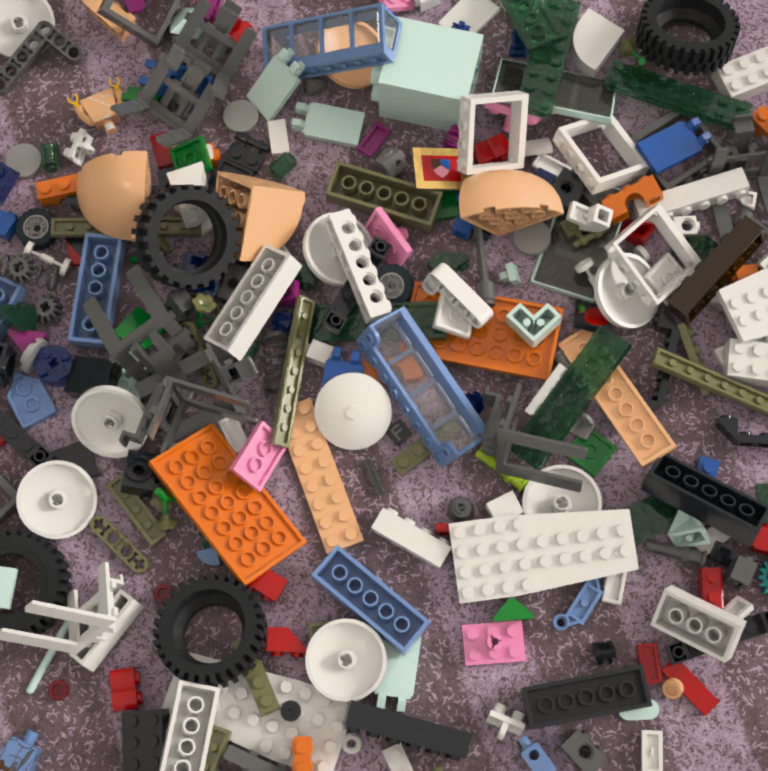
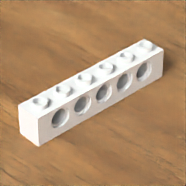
[325,208,392,324]

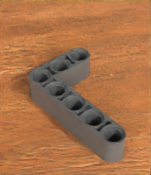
[0,21,84,96]

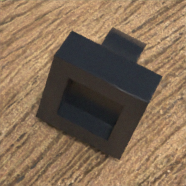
[592,641,616,666]

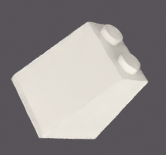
[166,161,209,229]

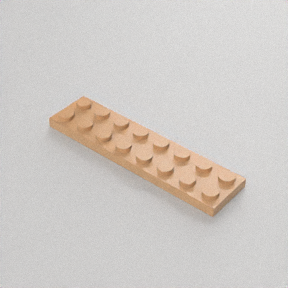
[558,330,676,469]
[288,398,364,555]

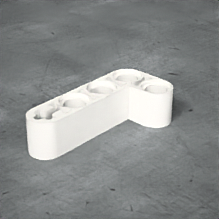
[422,263,494,329]

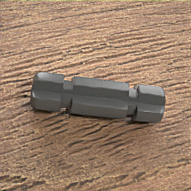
[362,458,385,496]

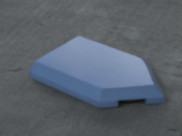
[6,372,58,430]

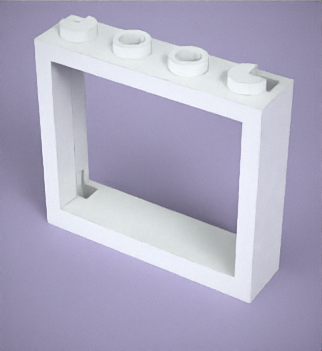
[456,90,529,175]
[552,113,649,195]
[604,203,702,308]

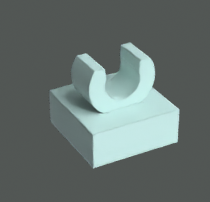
[499,262,522,286]

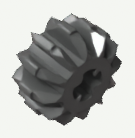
[4,252,39,285]
[31,294,64,326]

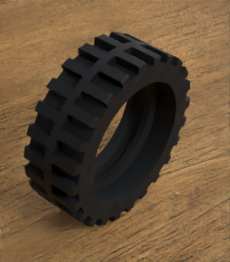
[131,184,241,290]

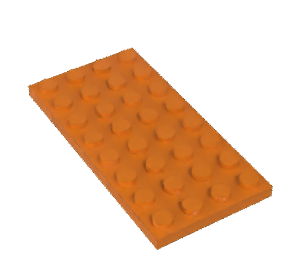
[399,281,564,381]
[148,423,307,586]

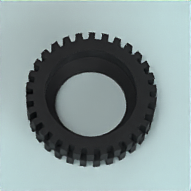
[636,0,740,76]
[0,529,72,634]
[153,573,268,688]

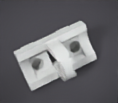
[63,128,95,167]
[486,703,525,740]

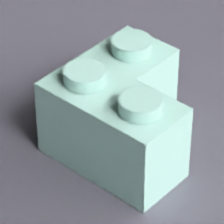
[506,303,562,349]

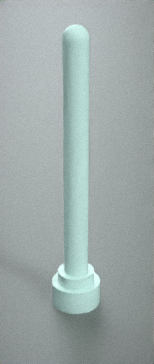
[26,620,68,694]

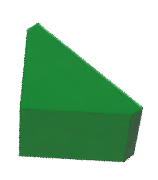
[492,597,534,623]

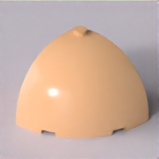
[76,151,152,242]
[459,169,564,236]
[215,171,306,261]

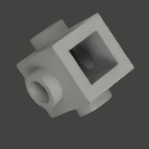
[374,147,408,177]

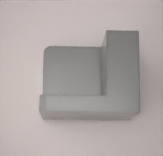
[561,408,596,440]

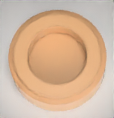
[662,678,684,700]

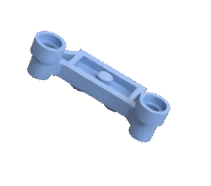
[552,578,603,631]

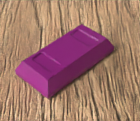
[356,121,392,159]

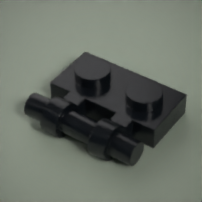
[224,132,270,174]

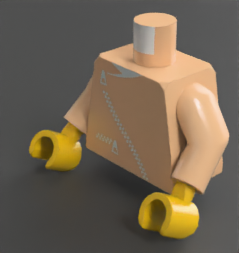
[67,76,123,134]

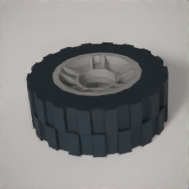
[15,208,58,251]
[377,264,414,306]

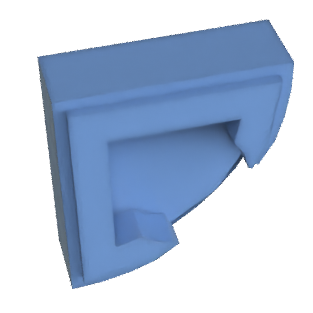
[196,547,221,566]

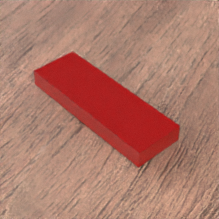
[661,661,720,716]

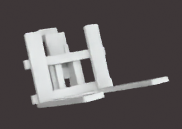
[0,562,124,654]

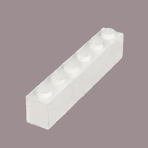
[633,167,750,224]

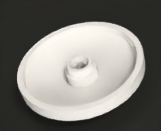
[0,0,56,60]
[303,212,372,287]
[594,253,659,329]
[314,372,392,450]
[71,385,147,458]
[16,460,97,539]
[522,465,602,515]
[305,618,387,702]

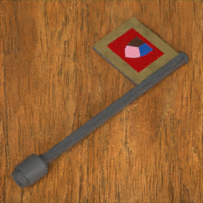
[411,147,496,308]

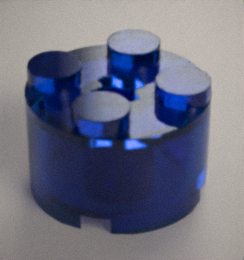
[34,345,74,388]

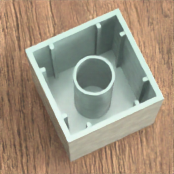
[370,16,484,131]

